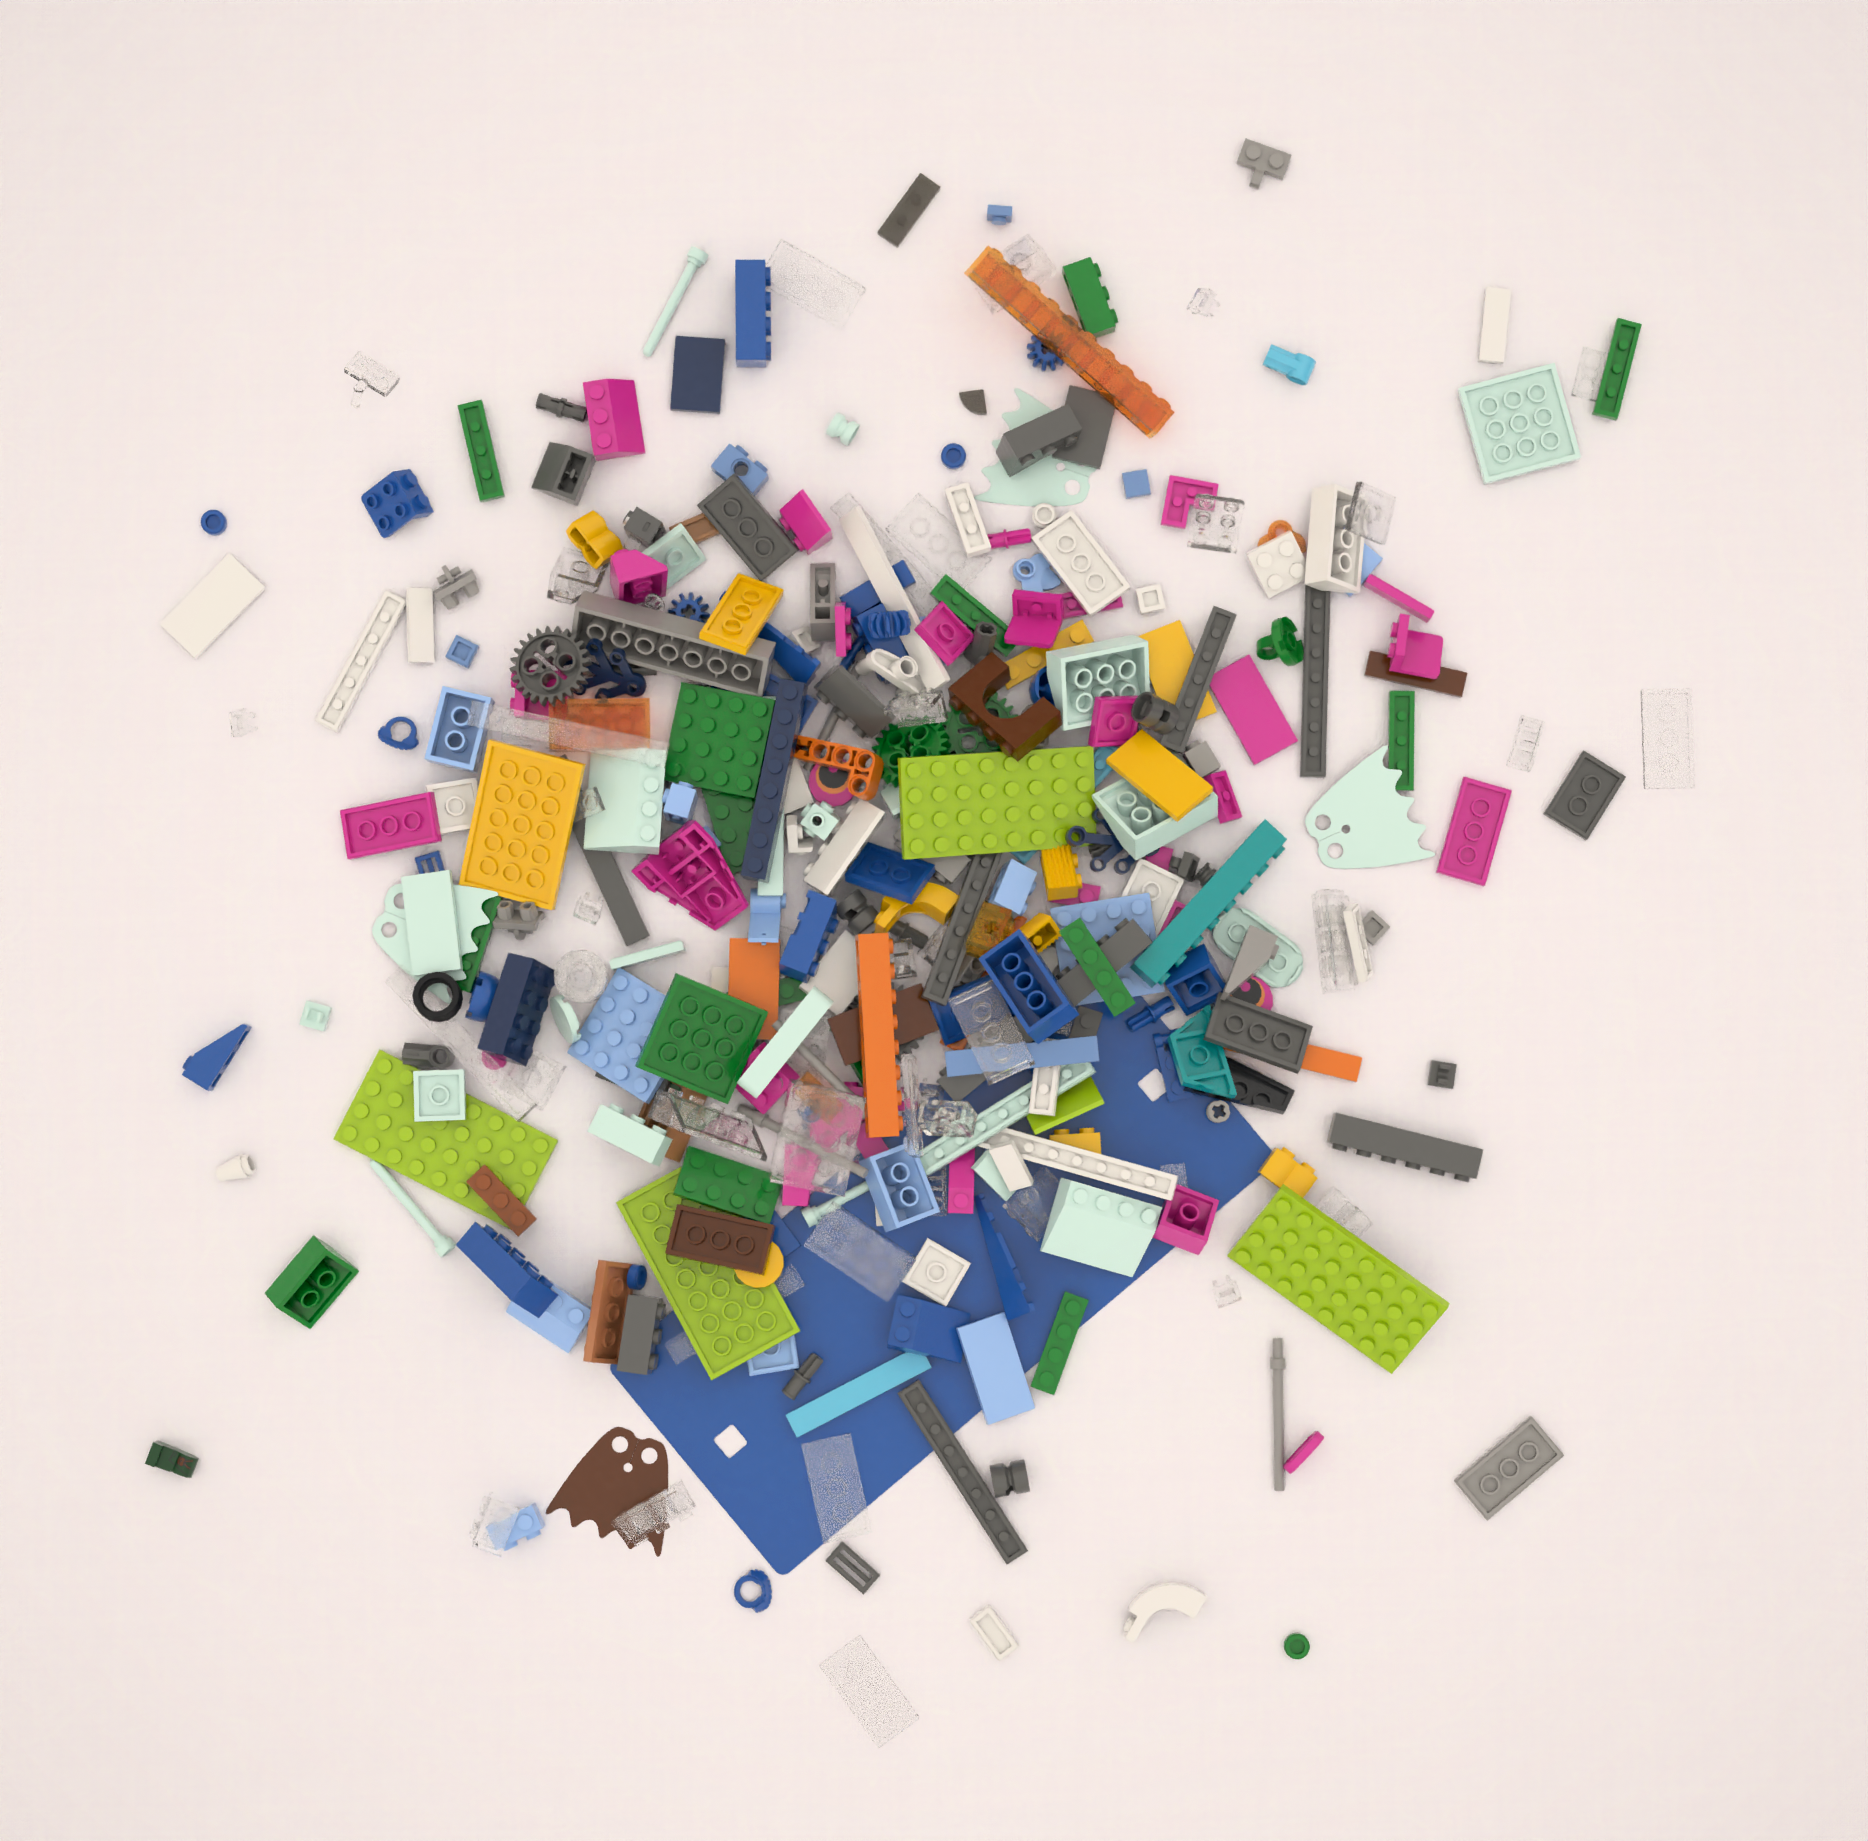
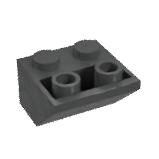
[531,442,596,506]

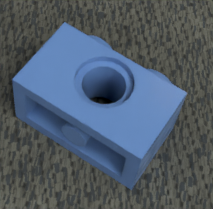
[711,443,769,496]

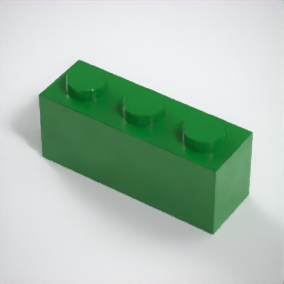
[1062,257,1118,341]

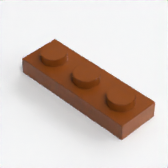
[466,1164,537,1237]

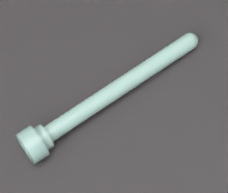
[643,246,709,357]
[370,1159,456,1258]
[801,1181,869,1227]

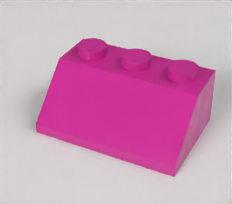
[583,379,646,461]
[610,549,668,604]

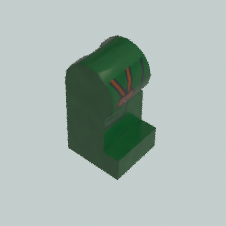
[145,1440,199,1478]

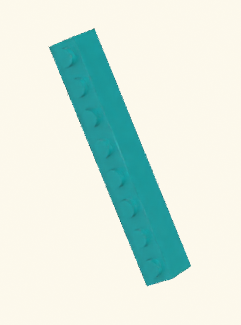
[1129,819,1287,988]

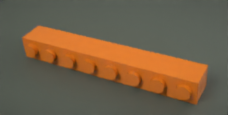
[855,933,903,1138]

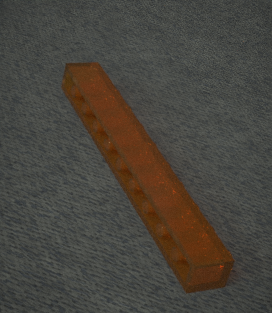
[964,246,1175,439]

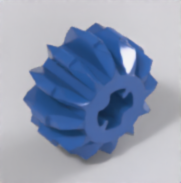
[1027,329,1068,372]
[668,592,710,623]
[868,610,911,639]

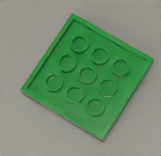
[664,682,776,799]
[635,973,768,1104]

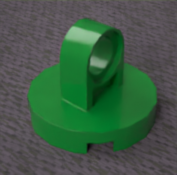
[1256,617,1304,666]

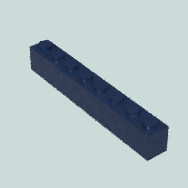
[741,678,808,883]

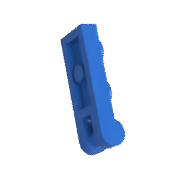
[1153,1028,1193,1103]

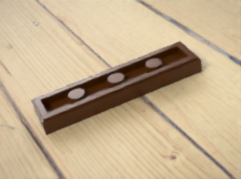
[1364,651,1467,698]

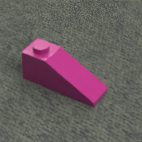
[948,1148,975,1214]

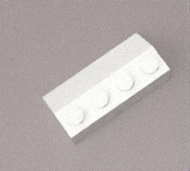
[1304,484,1368,593]
[803,799,886,897]

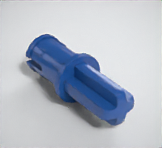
[1126,996,1175,1032]

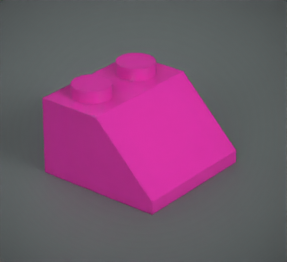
[778,489,833,555]
[1152,1184,1219,1255]

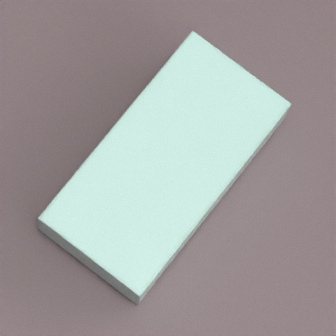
[971,1149,1016,1201]

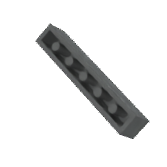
[1327,1113,1484,1182]

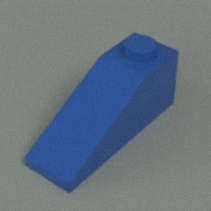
[182,1024,252,1091]

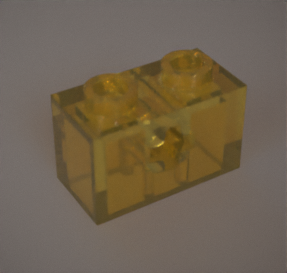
[966,901,1016,958]

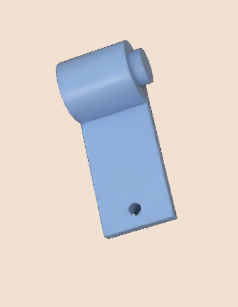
[748,888,786,945]

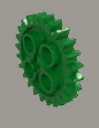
[940,692,1018,754]
[872,713,951,788]

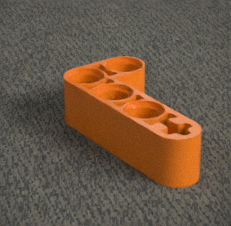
[794,735,884,801]

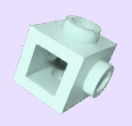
[800,801,841,841]

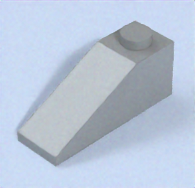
[810,563,836,641]
[1220,925,1279,1001]

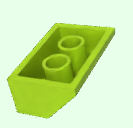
[1025,1077,1105,1135]

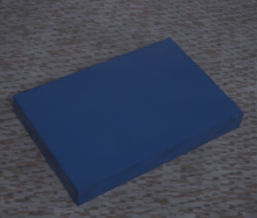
[670,336,725,414]

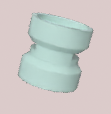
[826,412,860,446]

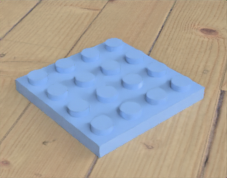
[1050,893,1165,1006]
[567,968,666,1104]

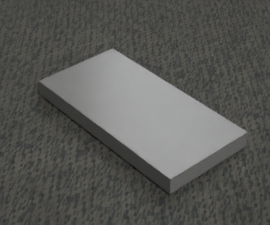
[1454,1416,1564,1521]

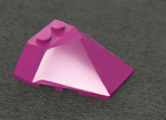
[631,820,749,931]

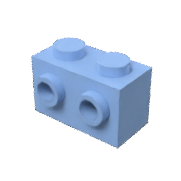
[662,781,698,825]
[985,859,1037,922]
[486,1502,545,1551]

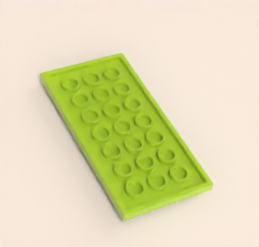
[898,745,1097,860]
[333,1049,559,1230]
[616,1167,801,1380]
[1227,1184,1450,1374]

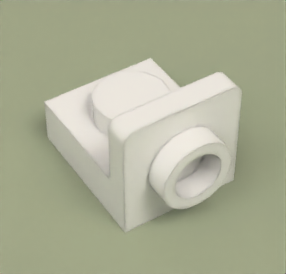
[787,815,813,855]

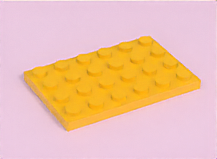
[458,739,586,910]

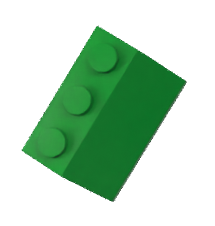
[265,1235,359,1329]

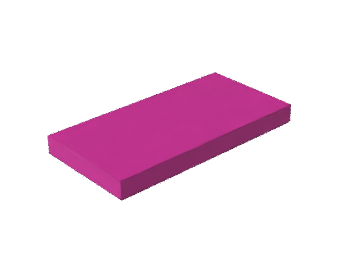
[1209,655,1298,765]
[1436,777,1512,887]
[340,792,442,860]

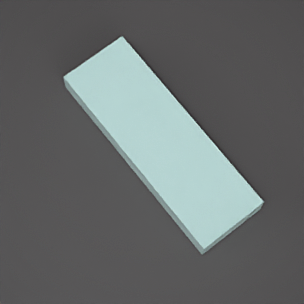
[609,940,686,971]

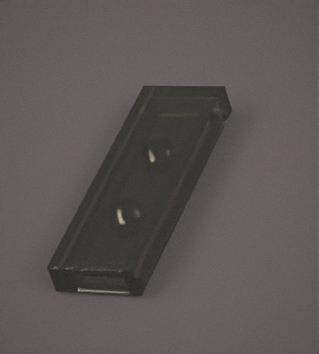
[877,173,940,248]

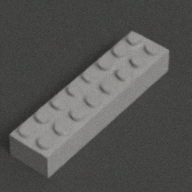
[571,590,776,697]

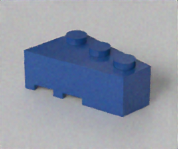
[779,890,839,984]

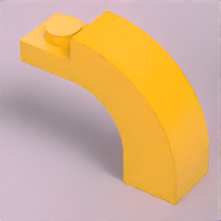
[874,882,958,933]

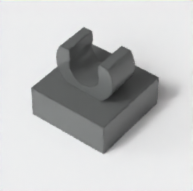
[1169,851,1200,882]
[1427,1060,1457,1089]

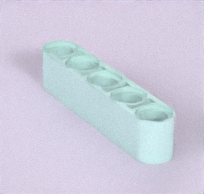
[737,986,834,1099]

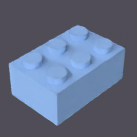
[424,686,495,774]

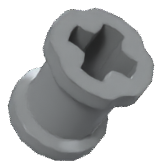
[1206,1100,1230,1123]

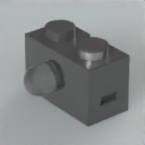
[623,507,666,551]

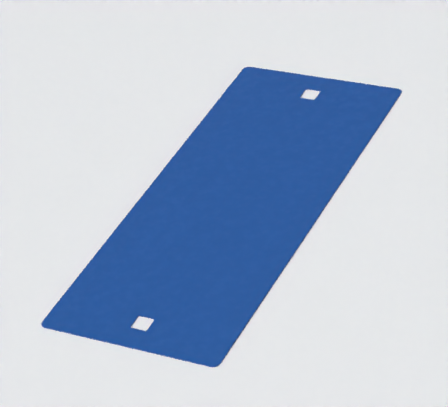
[610,996,1272,1575]

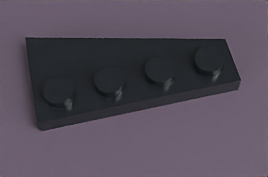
[1183,1056,1295,1115]

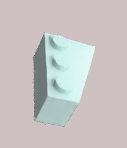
[588,1103,673,1166]

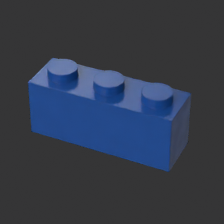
[852,603,909,685]

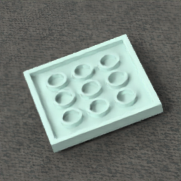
[1458,363,1581,485]

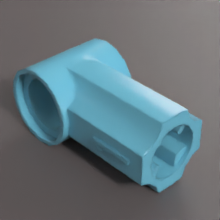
[1263,344,1316,385]

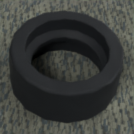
[412,972,463,1022]

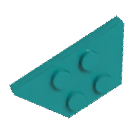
[1167,1005,1237,1098]

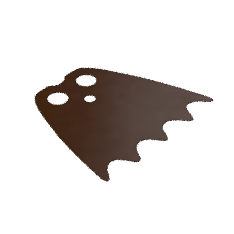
[546,1427,668,1557]

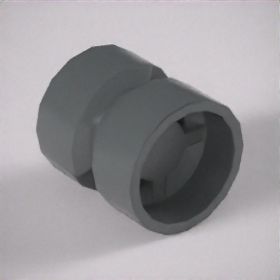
[1131,692,1179,734]
[837,889,879,936]
[989,1459,1030,1498]

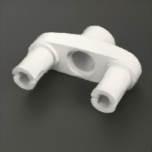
[855,649,926,702]

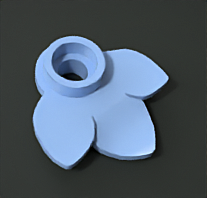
[1012,553,1061,592]

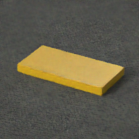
[699,573,784,656]
[1137,620,1217,721]
[1106,729,1213,822]

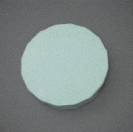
[550,994,581,1044]

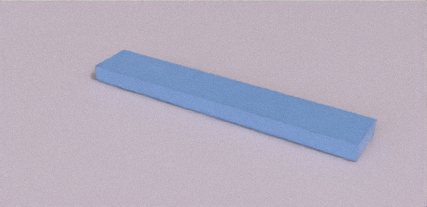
[945,1035,1100,1077]

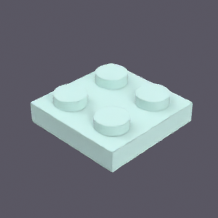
[642,523,706,589]
[413,1069,466,1122]

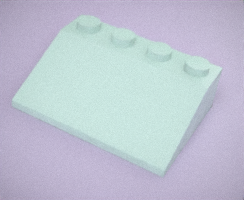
[1046,635,1150,731]
[584,748,666,855]
[1092,751,1218,860]
[1040,1178,1162,1277]

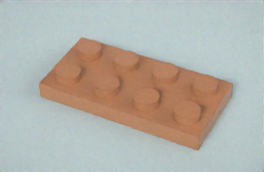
[583,1260,633,1364]

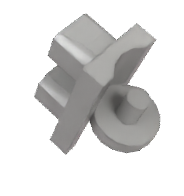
[433,565,480,610]
[493,900,545,940]

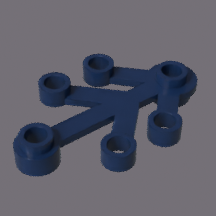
[563,638,647,705]
[1065,808,1160,875]

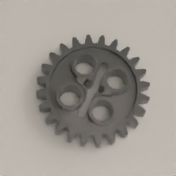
[509,626,592,707]

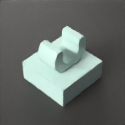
[299,1000,332,1032]

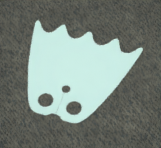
[974,388,1097,506]
[1305,745,1435,869]
[372,883,498,1004]

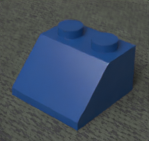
[1165,943,1226,1016]

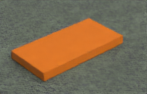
[728,938,780,1040]

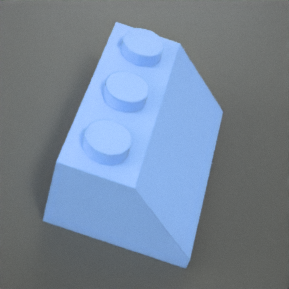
[859,1141,940,1232]
[506,1272,591,1353]

